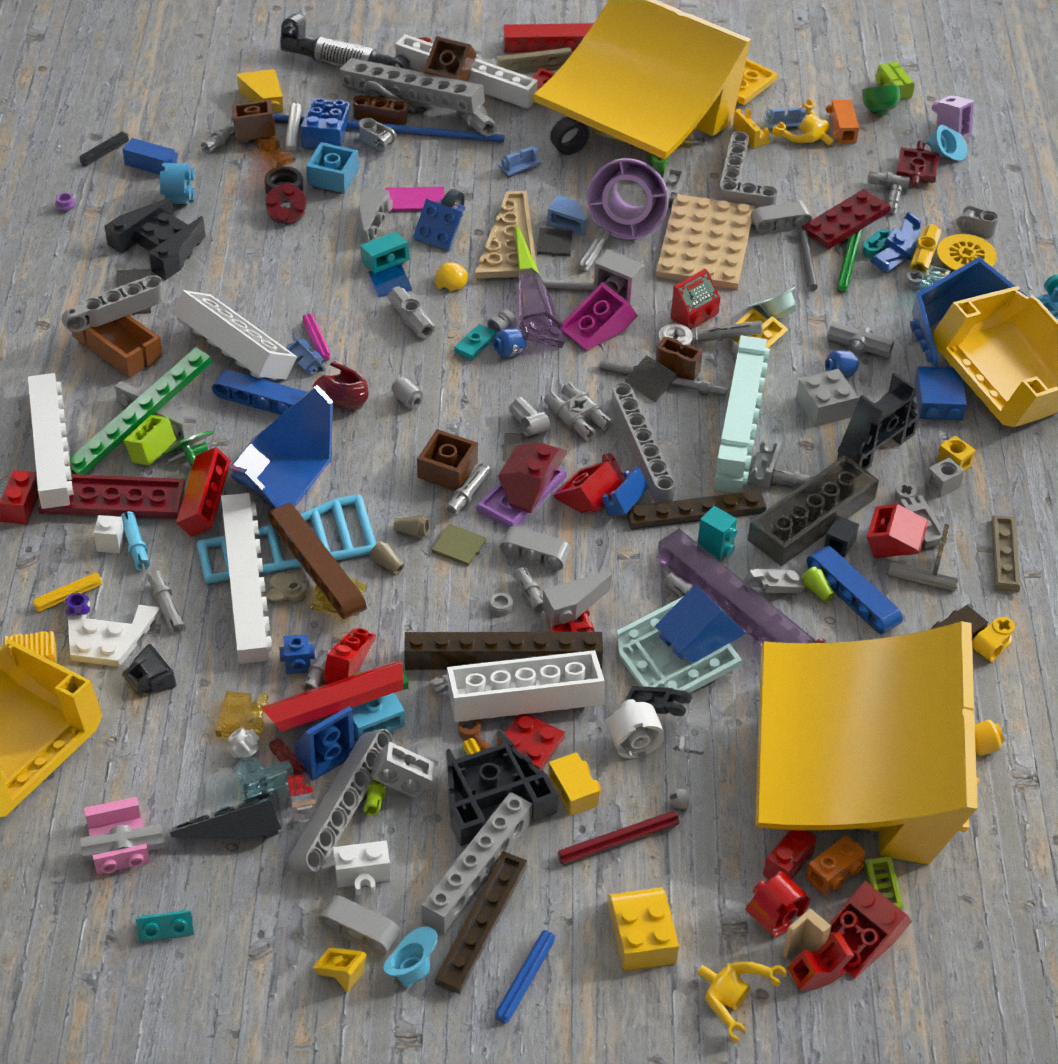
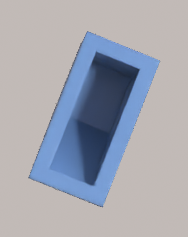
[547,195,587,236]

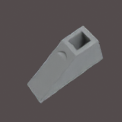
[359,188,393,242]

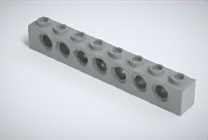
[339,58,485,114]

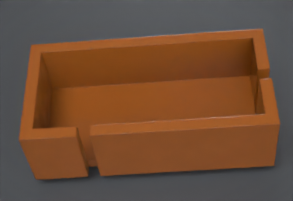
[72,315,163,378]

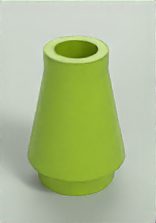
[801,567,835,602]

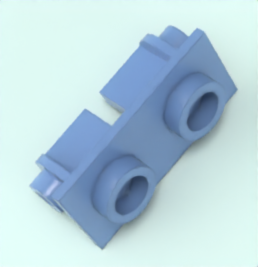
[764,107,806,129]
[498,146,541,176]
[286,334,326,374]

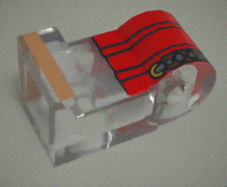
[287,773,317,824]

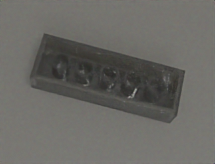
[748,455,879,567]

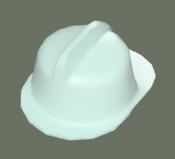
[748,287,797,319]

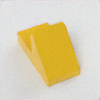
[312,948,366,992]

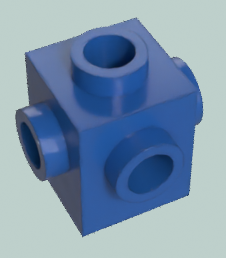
[279,635,315,674]

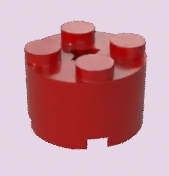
[745,871,810,937]

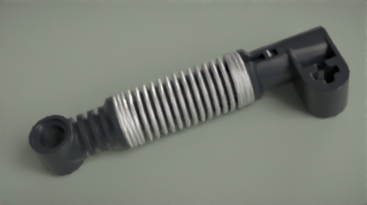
[280,13,410,70]

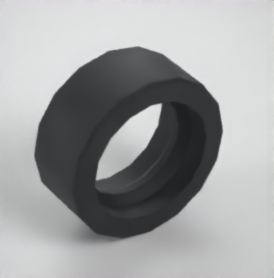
[550,116,589,155]
[264,166,303,202]

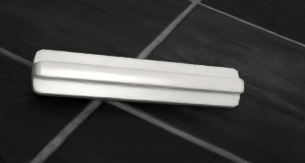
[285,103,301,151]

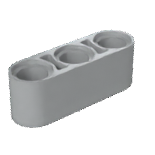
[750,201,812,234]
[499,526,572,571]
[318,895,401,955]

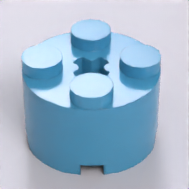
[160,163,195,204]

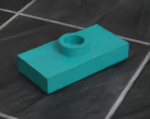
[454,323,497,361]

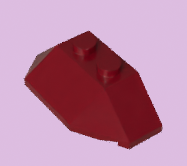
[498,442,567,513]

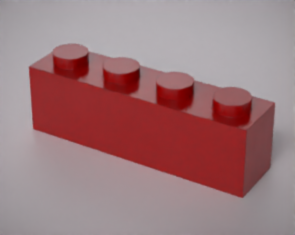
[176,447,231,537]

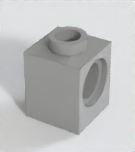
[925,458,964,497]

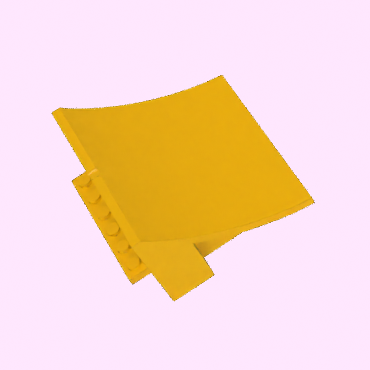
[533,0,751,159]
[755,621,977,865]

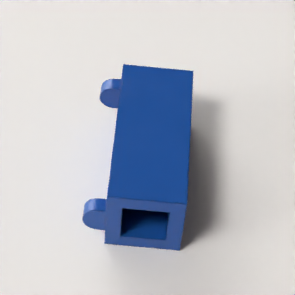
[122,138,178,175]

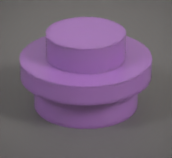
[55,192,76,211]

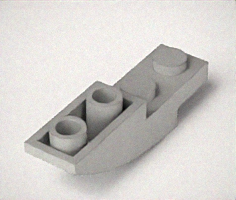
[115,381,187,439]

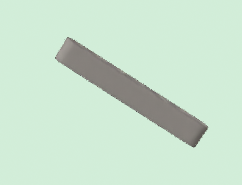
[611,382,675,503]
[289,729,393,874]

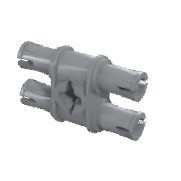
[544,382,613,441]

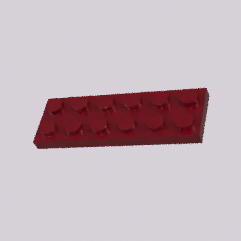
[38,474,185,519]

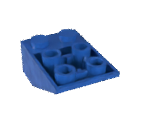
[301,98,351,149]

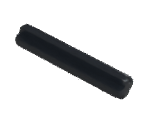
[79,131,129,166]

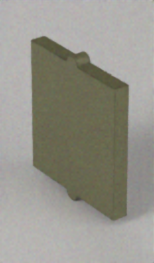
[432,524,486,566]

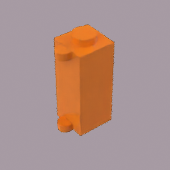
[825,99,859,144]

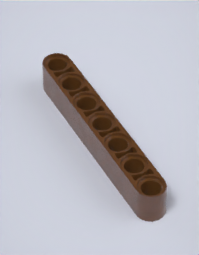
[268,502,367,620]

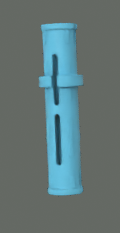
[121,511,150,571]

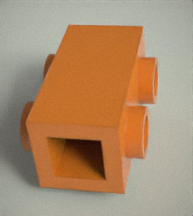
[806,835,865,896]

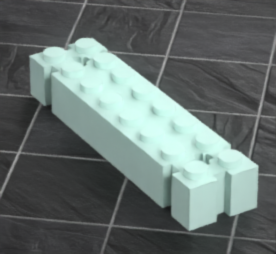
[714,335,770,493]

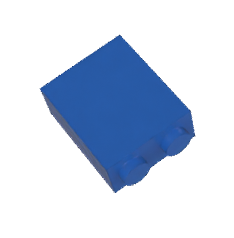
[914,366,967,420]

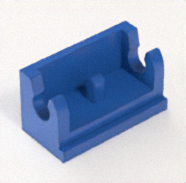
[602,467,649,515]

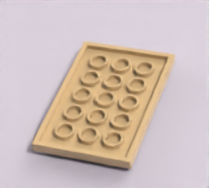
[656,194,755,290]

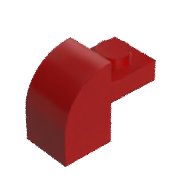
[787,933,854,990]

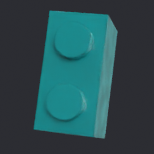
[360,231,410,274]
[696,506,737,564]

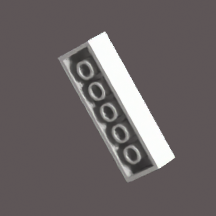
[172,290,297,381]
[447,650,605,722]

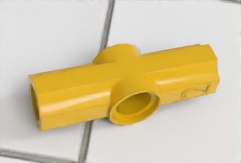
[910,224,941,274]

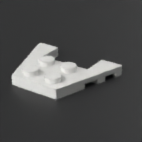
[67,597,161,667]

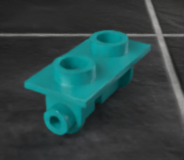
[136,908,194,942]

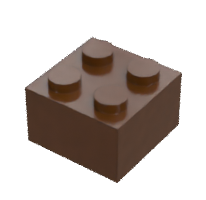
[423,36,477,82]
[232,100,276,142]
[417,429,478,491]

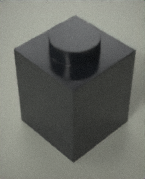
[824,516,859,558]

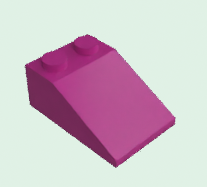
[558,282,638,351]

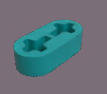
[862,229,891,259]

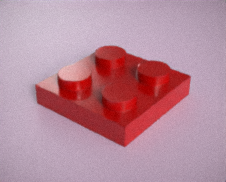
[496,714,565,771]

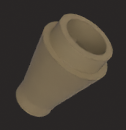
[393,515,430,538]
[370,541,405,575]

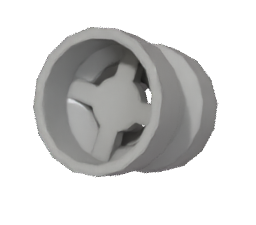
[487,309,517,332]

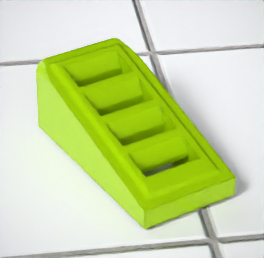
[863,856,903,909]

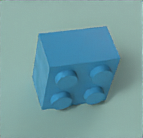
[306,142,359,193]

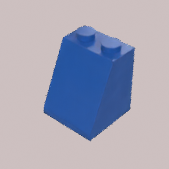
[655,584,746,664]

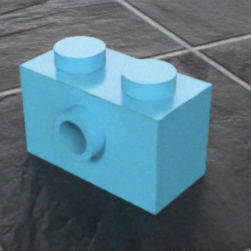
[352,693,405,741]

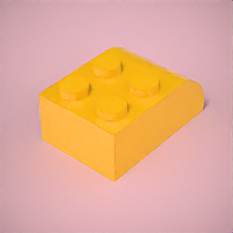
[607,887,679,971]

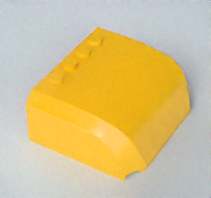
[933,286,1058,427]
[0,639,103,817]

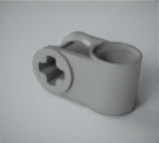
[359,118,397,152]
[957,205,999,238]

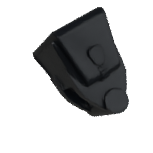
[122,644,177,695]

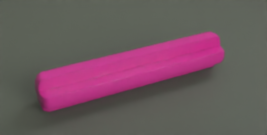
[302,313,331,361]

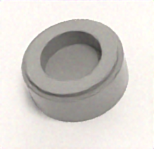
[489,593,513,616]

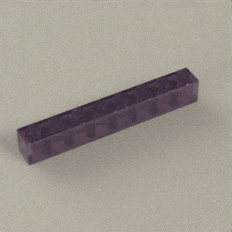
[657,529,815,646]

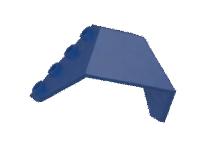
[910,257,1026,369]
[229,385,333,509]

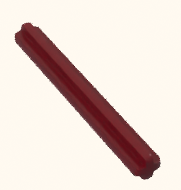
[557,811,680,865]

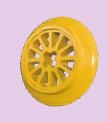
[937,234,997,271]

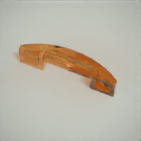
[255,136,296,168]

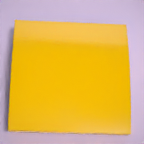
[731,308,788,349]

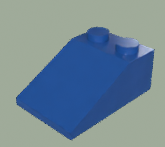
[294,706,354,781]

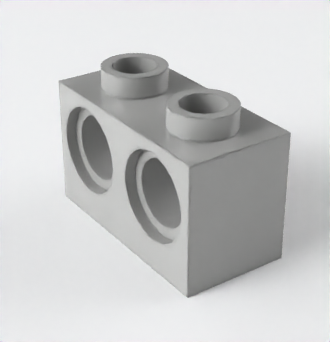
[371,741,434,799]

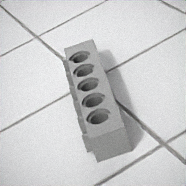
[422,792,532,935]

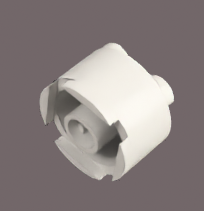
[605,699,665,758]

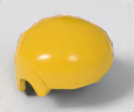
[434,262,468,292]

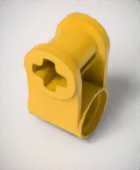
[972,616,1015,662]

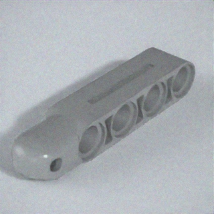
[61,276,164,332]

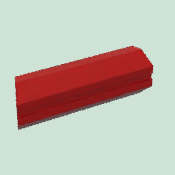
[261,660,403,732]

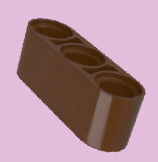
[352,95,407,125]

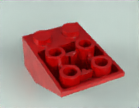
[828,881,912,979]

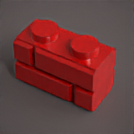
[763,830,817,880]

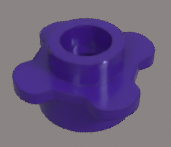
[65,593,90,617]

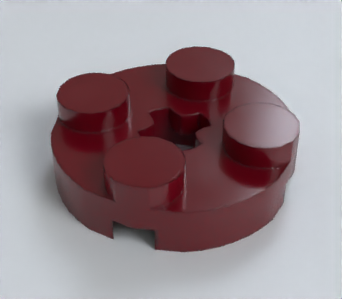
[266,183,307,225]

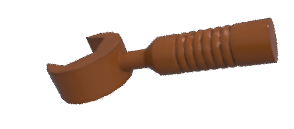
[458,719,491,751]

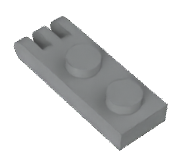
[899,495,947,548]

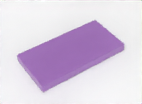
[476,468,567,528]

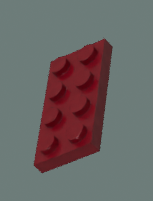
[802,189,891,249]

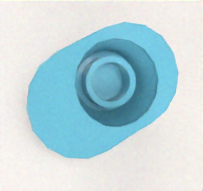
[926,125,967,161]
[383,927,438,988]

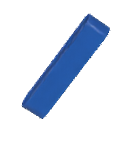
[212,369,308,415]
[806,546,903,634]

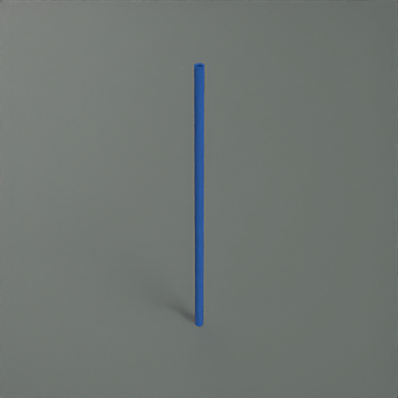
[273,114,505,142]

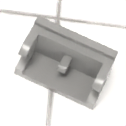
[747,439,782,490]

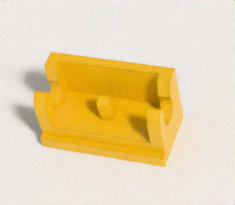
[733,108,770,149]

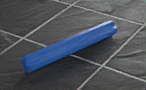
[495,930,555,1024]

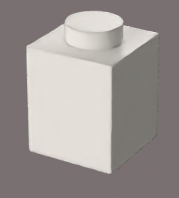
[93,515,125,554]

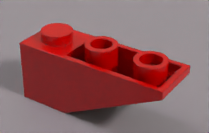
[323,628,376,683]

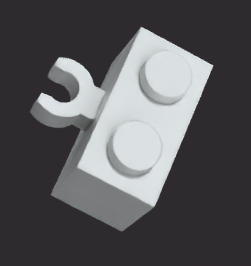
[333,840,391,895]

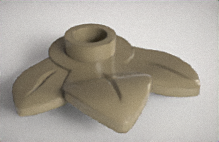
[263,571,307,603]

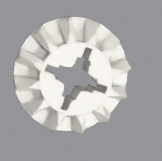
[658,324,693,345]

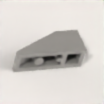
[542,571,612,626]

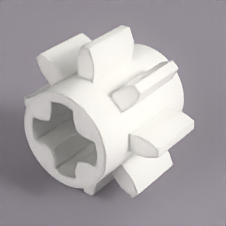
[227,727,259,760]

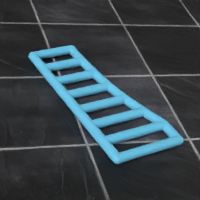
[197,495,376,584]

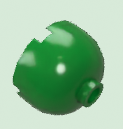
[862,85,901,116]

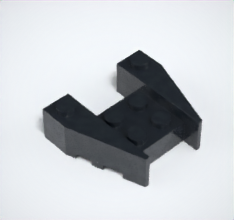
[104,197,206,280]
[836,372,918,477]
[446,731,559,846]

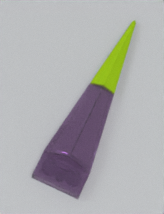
[514,225,565,348]

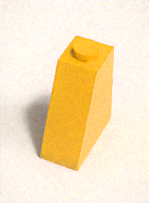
[237,69,284,113]

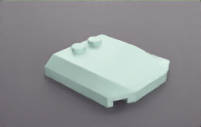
[617,597,742,701]

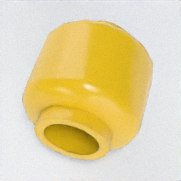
[975,720,1005,756]

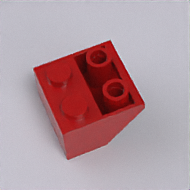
[867,504,928,558]

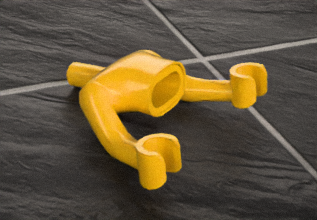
[772,99,834,146]
[697,962,786,1044]

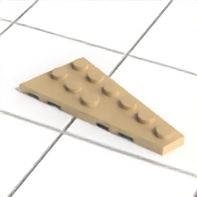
[475,191,537,279]

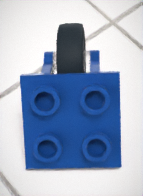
[413,189,465,251]

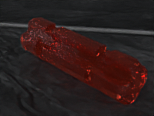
[269,738,306,776]

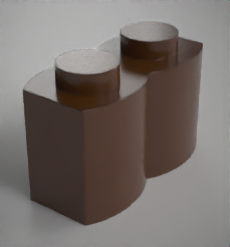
[655,337,703,380]

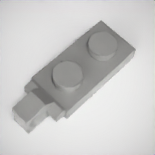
[662,167,687,206]
[743,569,805,594]

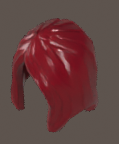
[311,361,369,411]

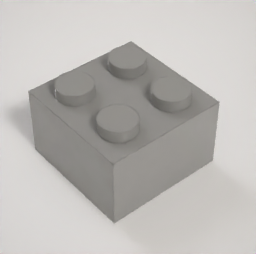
[593,249,644,306]
[796,369,858,427]

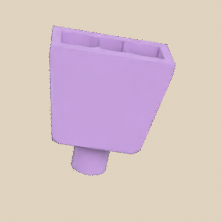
[932,95,974,138]

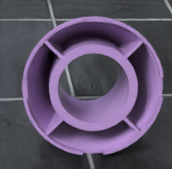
[587,158,668,240]

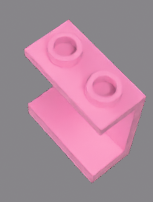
[84,797,150,874]

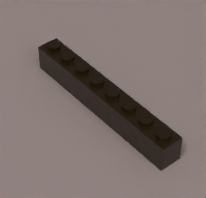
[404,632,603,670]

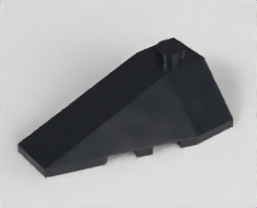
[170,789,283,839]

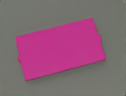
[385,187,444,212]

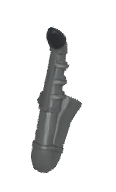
[364,81,426,114]

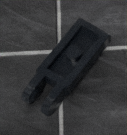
[625,686,692,716]

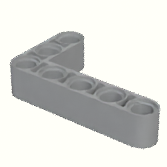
[718,131,778,209]

